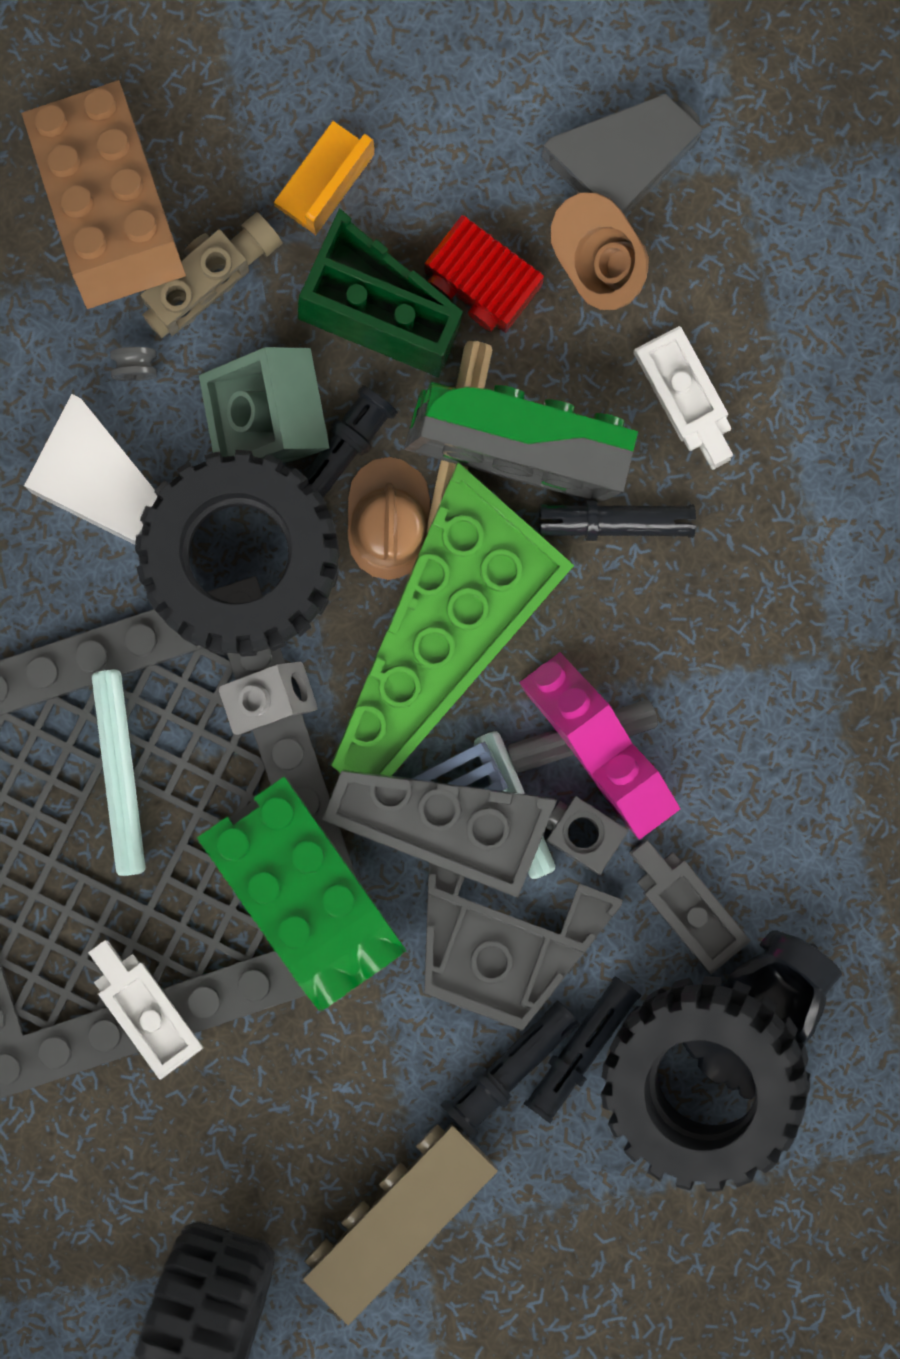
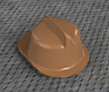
[551,193,649,310]
[348,457,430,580]

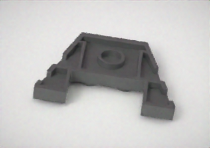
[424,863,623,1030]

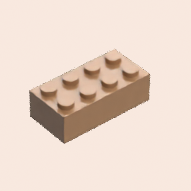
[21,80,186,309]

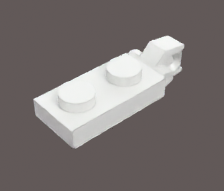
[634,326,733,470]
[88,940,204,1080]

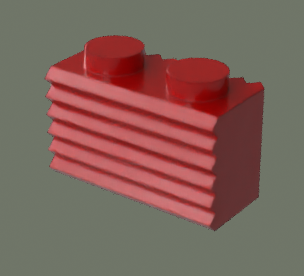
[425,215,544,333]

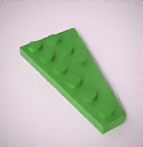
[330,462,574,776]

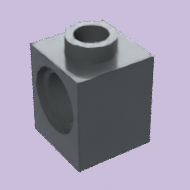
[546,796,629,875]

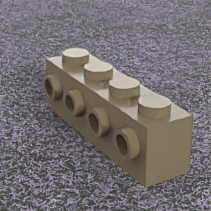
[303,1122,498,1325]

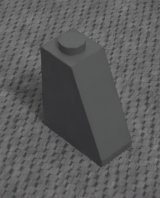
[542,94,703,216]

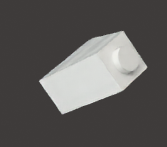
[24,394,157,545]

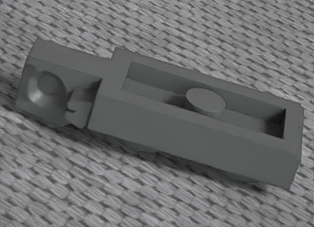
[629,840,750,974]

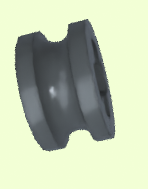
[110,347,157,381]

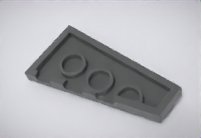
[322,770,557,898]

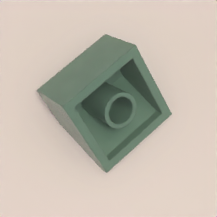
[199,347,330,463]

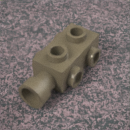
[140,212,283,339]

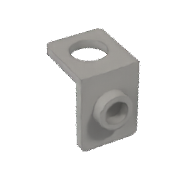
[219,662,318,735]

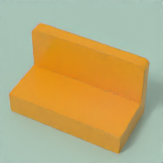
[274,121,375,235]

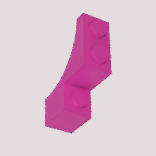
[519,652,681,840]

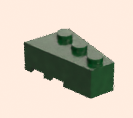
[298,208,463,378]

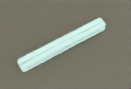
[92,669,146,876]

